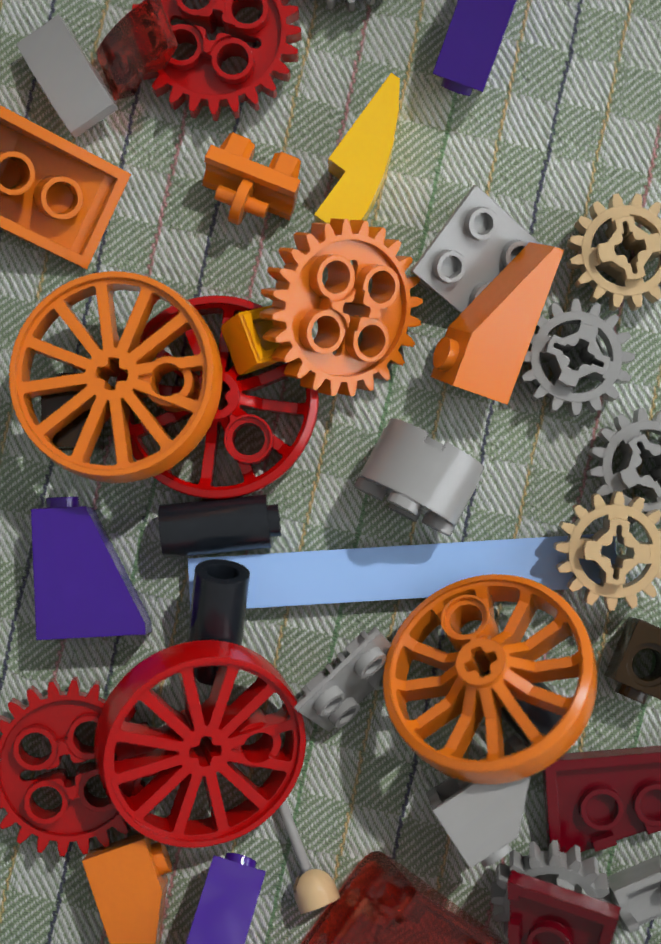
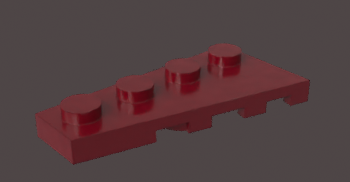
[542,745,661,853]
[507,870,621,944]

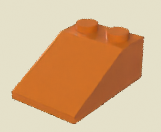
[0,105,131,269]

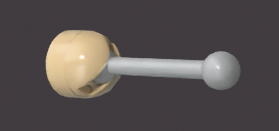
[278,800,340,914]

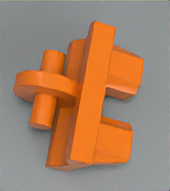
[202,132,301,225]

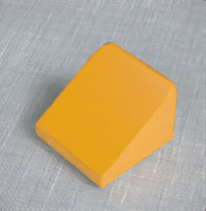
[221,305,280,375]

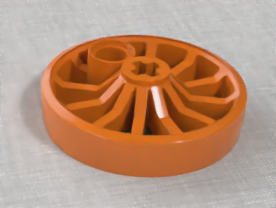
[9,271,222,483]
[383,574,597,784]

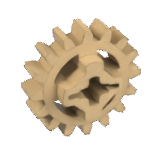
[566,193,661,311]
[553,491,661,611]

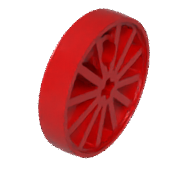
[115,295,319,499]
[94,640,306,848]

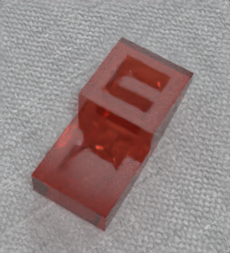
[96,0,178,100]

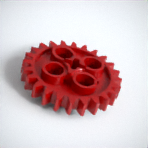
[129,0,302,121]
[0,677,157,857]

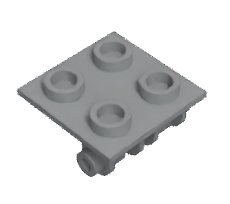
[411,185,540,314]
[294,626,392,732]

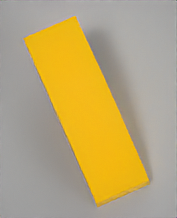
[314,73,400,224]

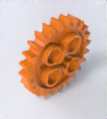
[259,218,423,396]

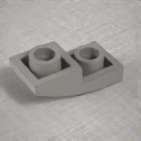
[16,14,118,138]

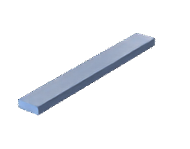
[188,534,616,612]

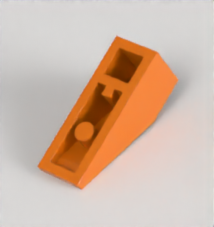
[430,242,564,405]
[82,833,172,944]

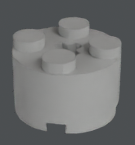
[354,418,484,537]

